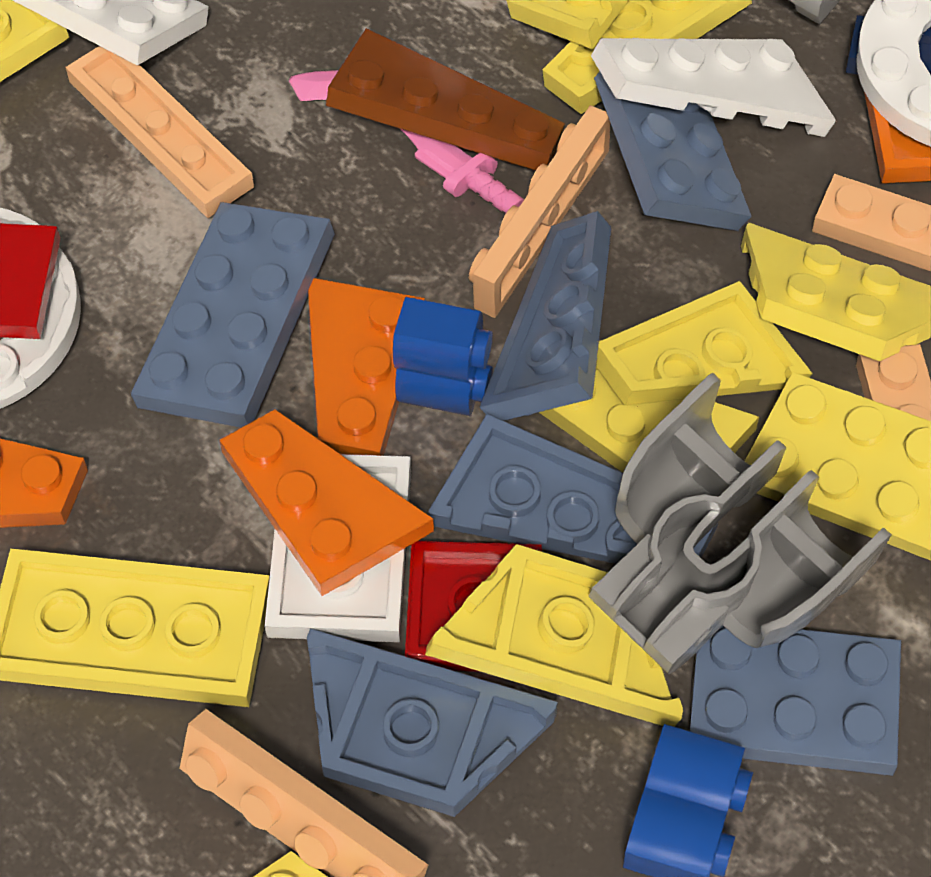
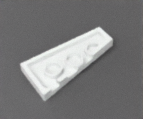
[591,38,836,137]

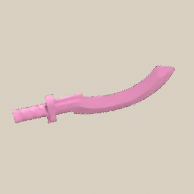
[289,70,524,214]

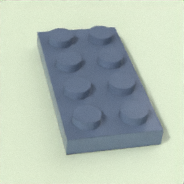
[131,202,335,428]

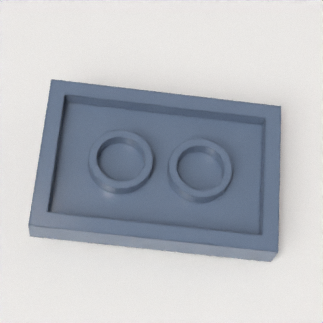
[594,71,752,231]
[689,625,901,776]

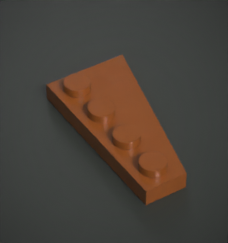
[326,28,565,170]

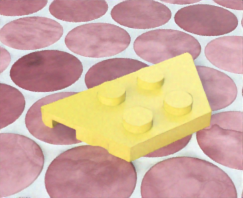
[741,223,931,361]
[425,544,683,727]

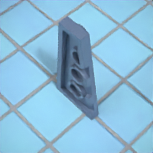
[479,211,611,421]
[427,414,718,564]

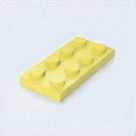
[745,372,931,561]
[0,548,270,707]

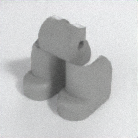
[589,373,892,674]

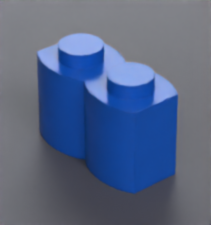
[393,297,493,416]
[623,724,753,877]

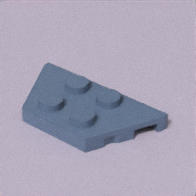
[307,628,558,817]

